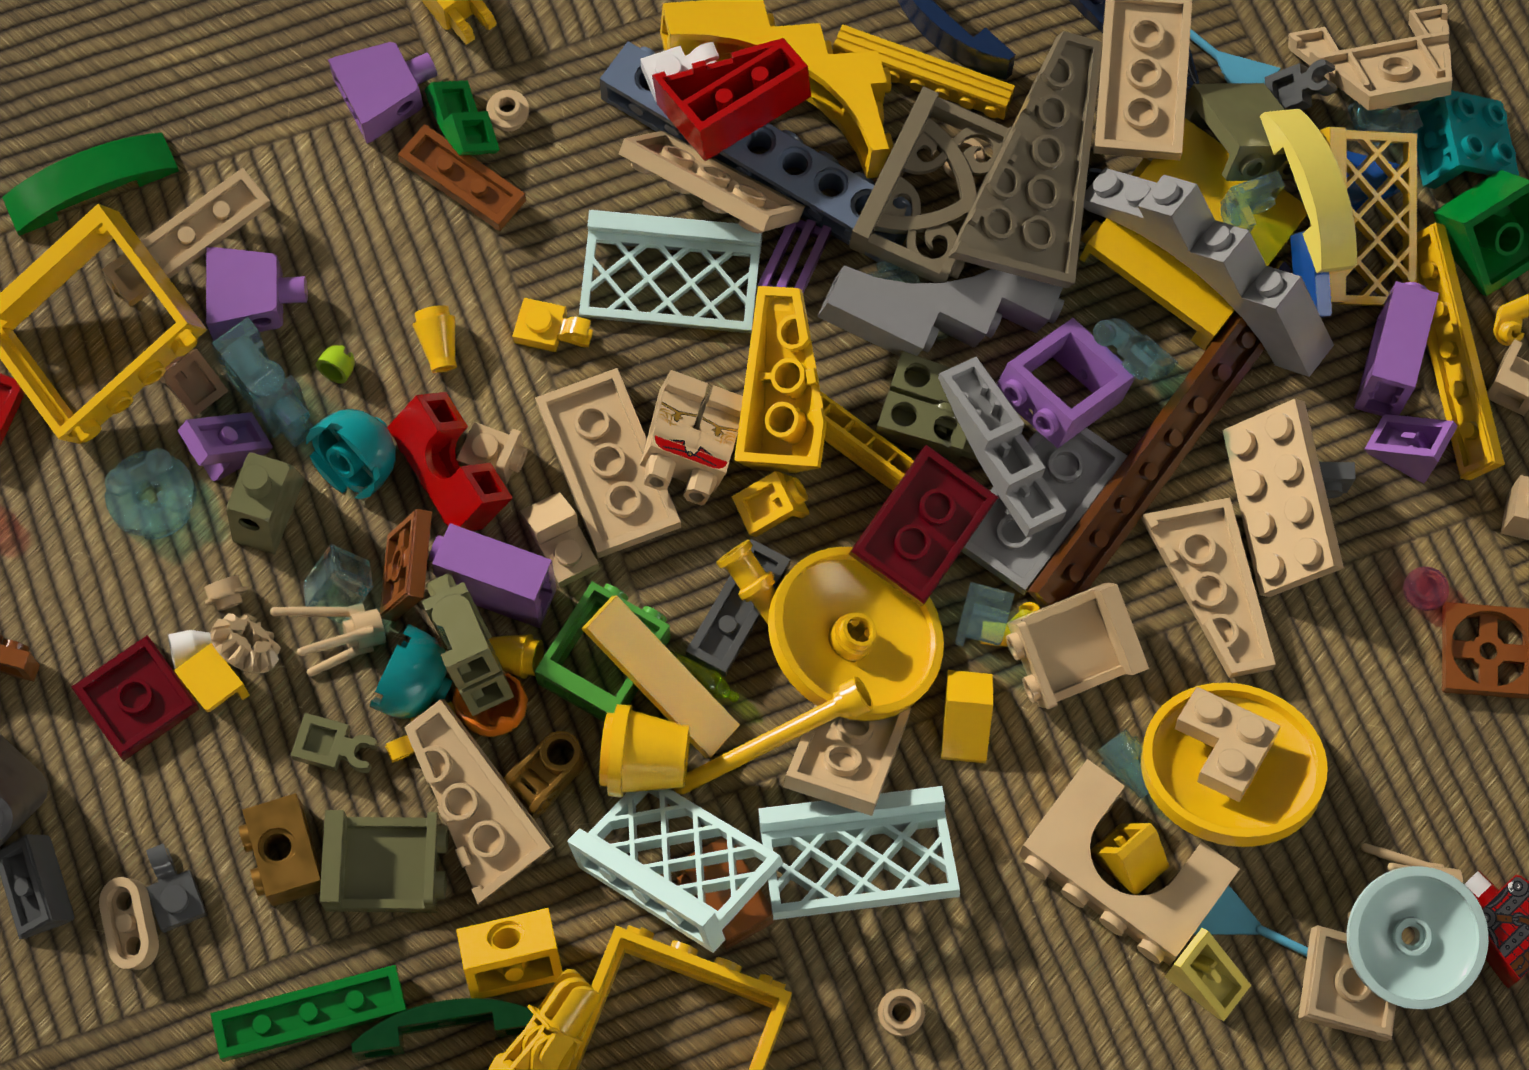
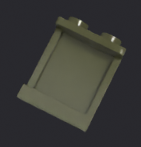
[1184,83,1294,181]
[320,810,449,913]

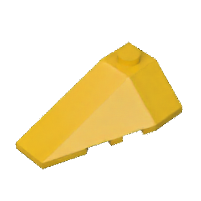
[734,286,826,473]

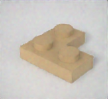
[1175,687,1280,802]

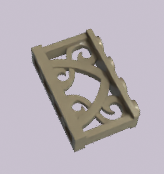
[849,86,1012,283]

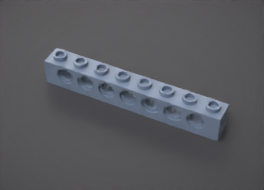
[600,41,911,267]

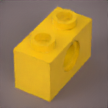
[456,908,563,999]

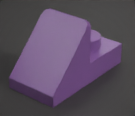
[178,412,273,481]

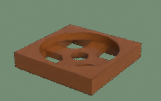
[380,509,432,621]
[1442,602,1529,699]

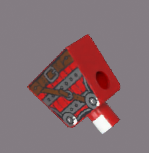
[1465,870,1529,988]

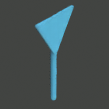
[1190,29,1281,84]
[1193,885,1308,957]

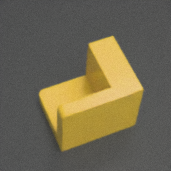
[174,643,250,712]

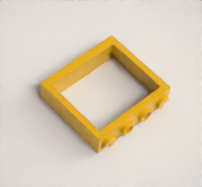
[0,204,207,444]
[558,925,792,1070]

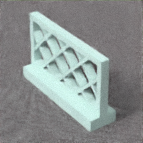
[579,210,762,334]
[758,786,960,920]
[567,789,783,953]

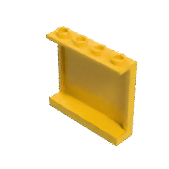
[1079,118,1307,351]

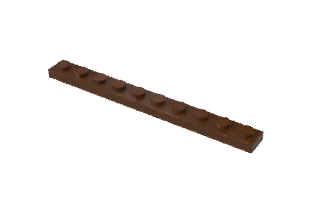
[1028,260,1293,608]

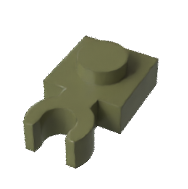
[291,713,379,773]

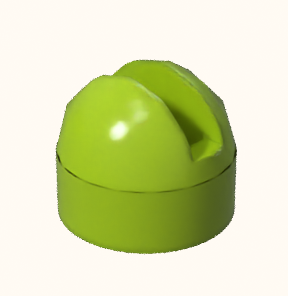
[316,345,355,384]

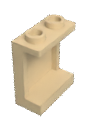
[1006,583,1149,709]

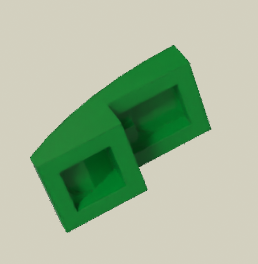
[424,80,500,156]

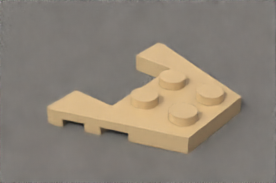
[1288,4,1452,111]

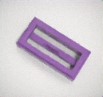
[758,219,831,293]

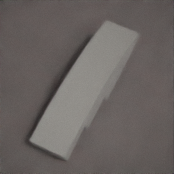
[938,356,1067,538]

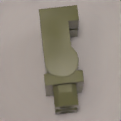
[876,350,978,464]
[422,573,514,716]

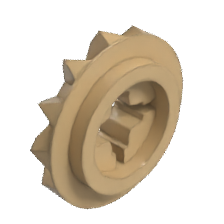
[210,613,281,673]

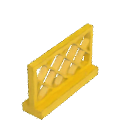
[1310,127,1417,306]

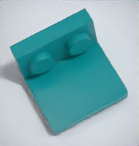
[1407,90,1519,189]

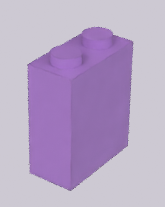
[429,523,557,628]

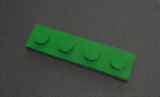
[210,965,407,1062]

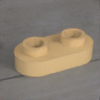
[99,877,159,970]

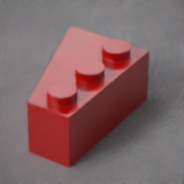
[652,38,811,161]

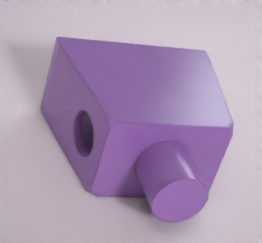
[328,42,438,144]
[206,247,308,341]

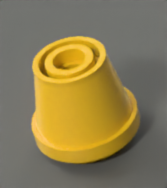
[599,704,690,798]

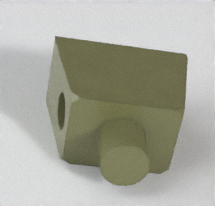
[226,452,305,555]

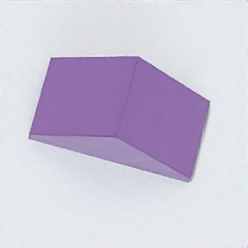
[1365,414,1458,484]

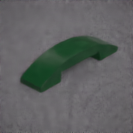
[351,998,534,1061]

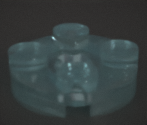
[105,448,197,540]

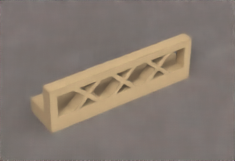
[102,168,270,307]

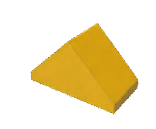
[940,670,993,763]
[1090,823,1170,895]

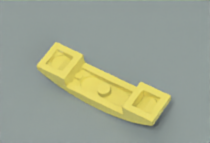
[1260,109,1357,273]

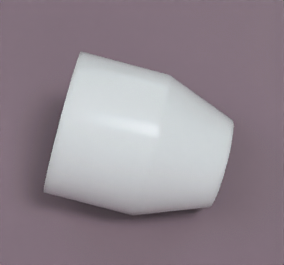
[168,630,212,669]

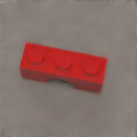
[387,392,513,531]

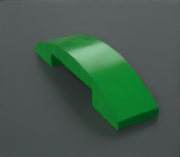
[2,133,179,236]

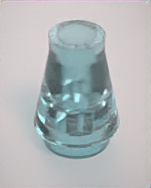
[1097,729,1149,799]

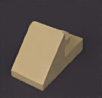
[520,492,599,588]

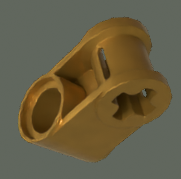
[504,731,584,819]

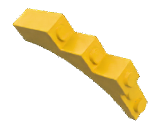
[660,0,893,178]

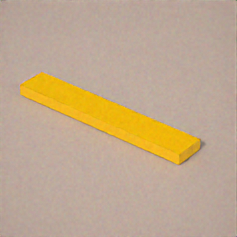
[1402,222,1505,480]

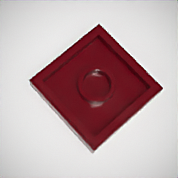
[71,635,200,762]

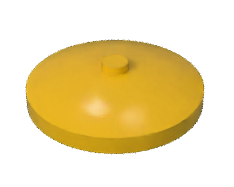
[768,547,944,721]
[1141,683,1328,847]

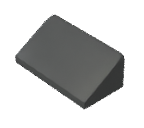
[0,834,74,939]

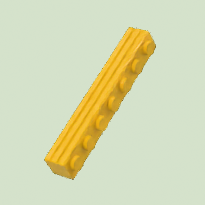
[833,24,1015,120]
[821,391,914,491]

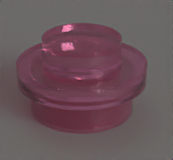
[1403,567,1449,611]

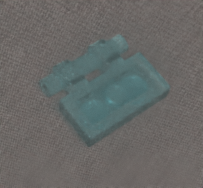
[1093,318,1178,380]

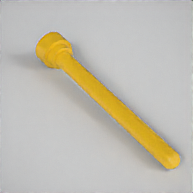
[673,677,873,795]

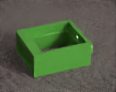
[535,581,671,722]

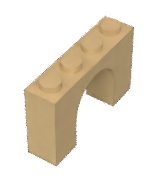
[1019,759,1240,966]

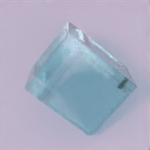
[303,544,373,624]
[955,582,1014,646]

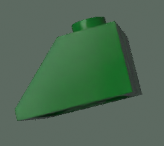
[1433,170,1529,296]

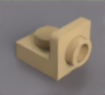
[457,422,527,484]

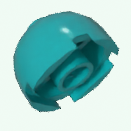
[306,409,396,500]
[370,625,453,719]

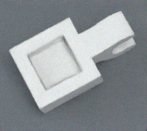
[640,42,719,102]

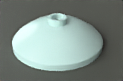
[1347,866,1488,1009]

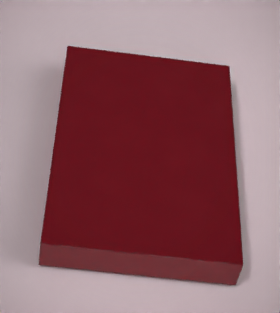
[848,445,999,606]

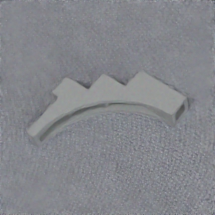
[1084,168,1334,377]
[818,265,1064,356]

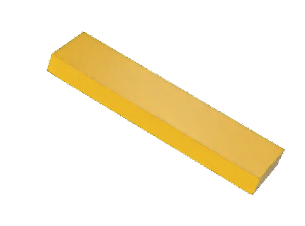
[581,595,740,758]

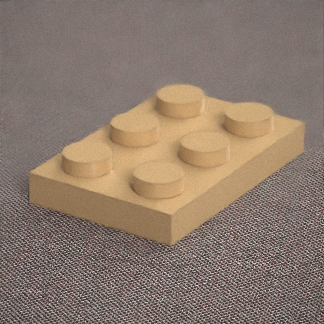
[783,705,911,816]

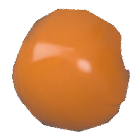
[452,672,528,737]

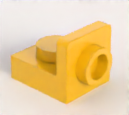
[731,471,810,537]

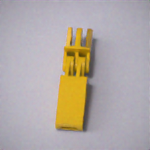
[488,969,601,1070]

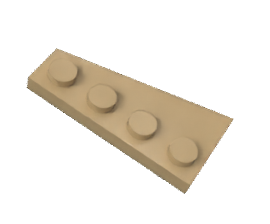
[404,699,554,904]

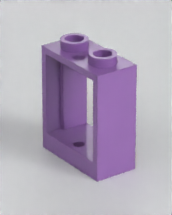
[1354,281,1439,416]
[997,318,1137,449]

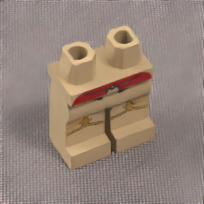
[640,370,743,506]

